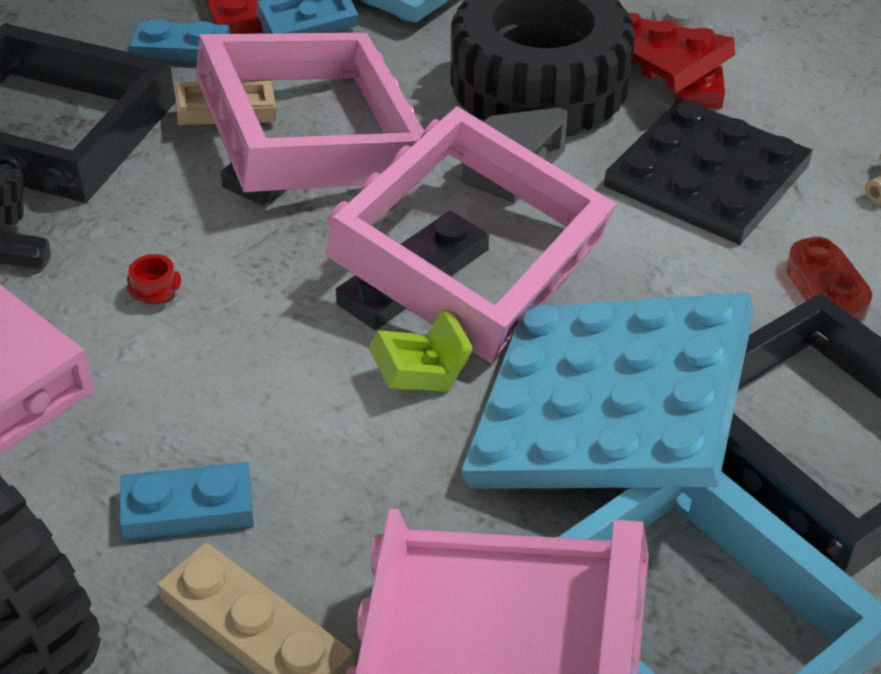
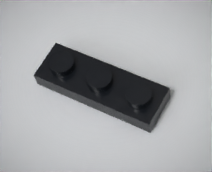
[335,210,489,331]

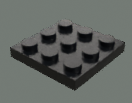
[604,98,813,245]

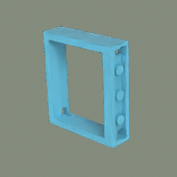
[557,472,881,674]

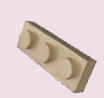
[157,542,355,674]

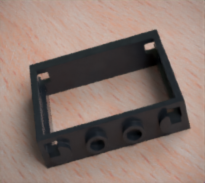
[0,23,175,204]
[721,293,881,577]

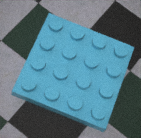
[461,293,754,489]

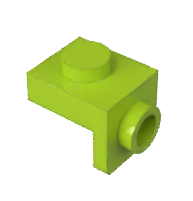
[368,311,472,392]

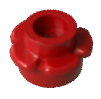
[127,254,182,305]

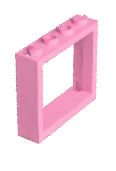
[196,33,424,192]
[325,106,617,364]

